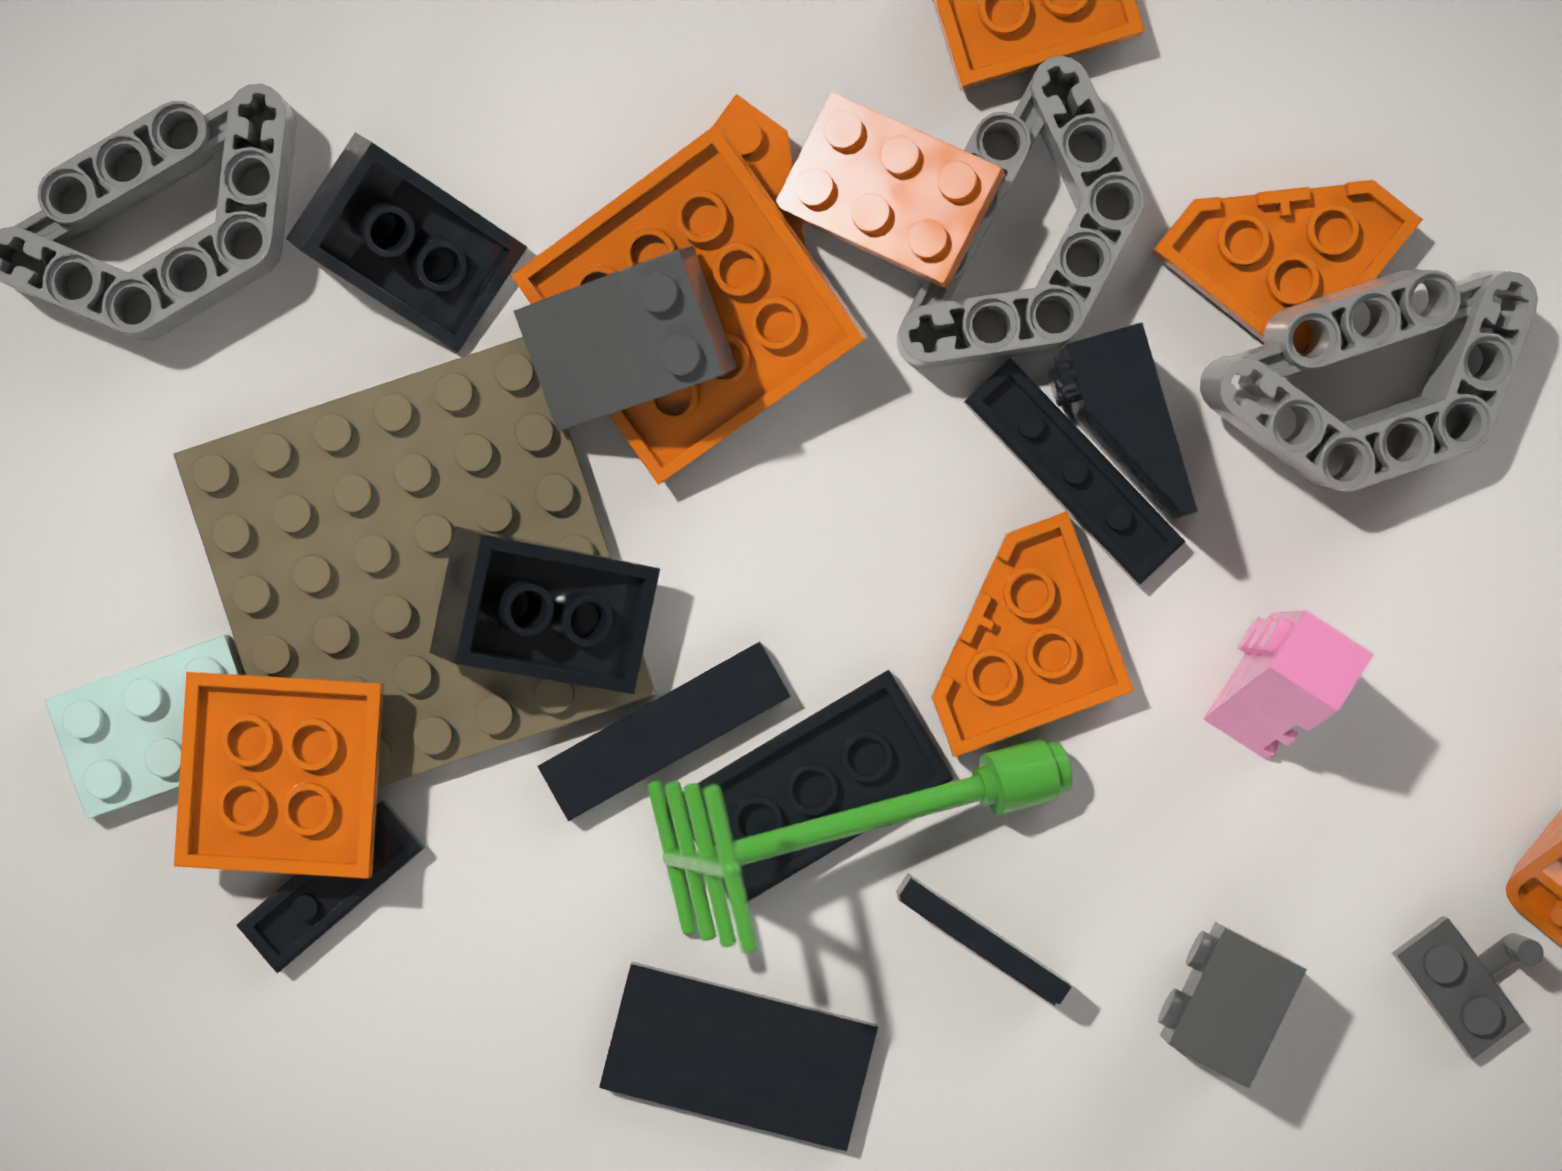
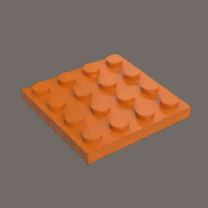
[511,125,868,485]

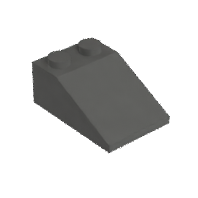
[513,246,737,432]

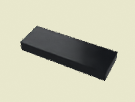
[236,799,426,973]
[896,873,1072,1006]

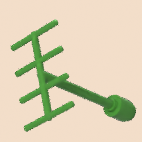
[647,739,1073,954]

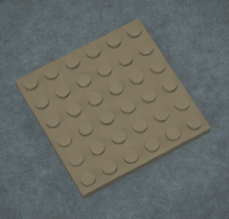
[173,337,657,787]

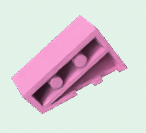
[1203,610,1374,760]

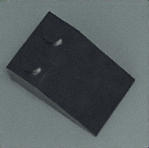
[286,132,527,352]
[1048,322,1198,521]
[429,526,660,694]

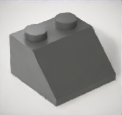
[1158,922,1307,1089]

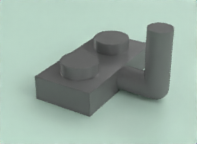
[1392,916,1544,1059]

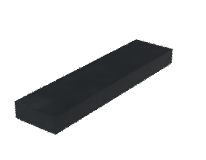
[963,357,1186,586]
[537,641,791,822]

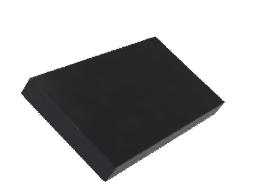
[682,669,954,902]
[599,961,878,1152]

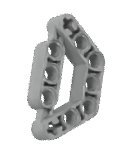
[897,56,1145,369]
[0,84,297,341]
[1200,269,1538,492]

